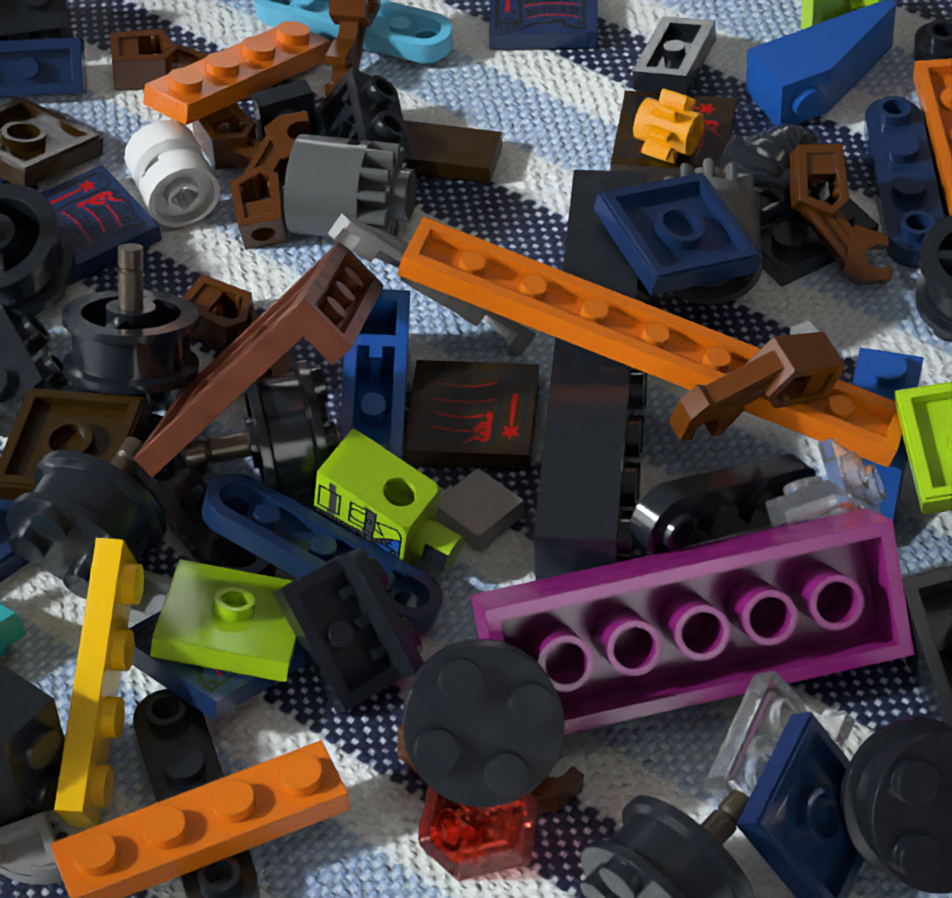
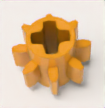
[633,88,704,164]

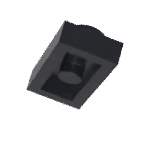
[632,16,716,95]
[761,197,879,287]

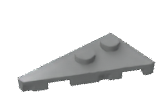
[328,213,537,353]

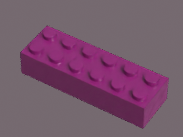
[471,508,915,735]

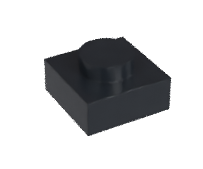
[252,79,317,141]

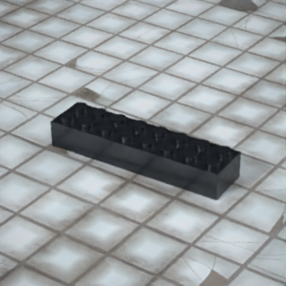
[533,170,654,581]

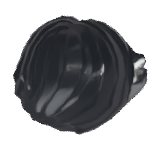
[719,123,826,226]

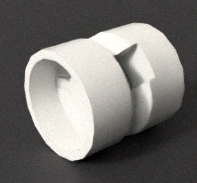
[124,120,220,228]

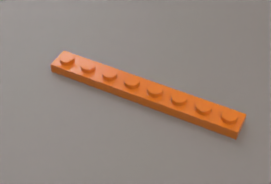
[397,216,902,468]

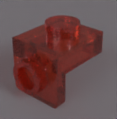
[418,786,539,881]

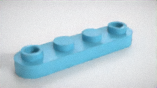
[254,0,453,64]

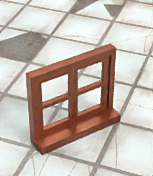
[133,242,384,477]

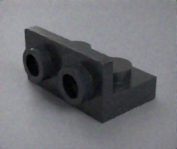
[315,67,412,163]

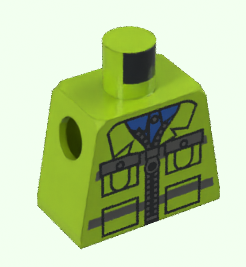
[314,428,465,572]

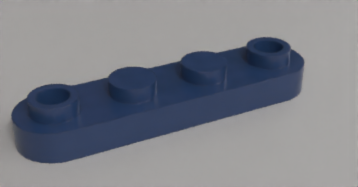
[864,96,944,268]
[201,473,443,634]

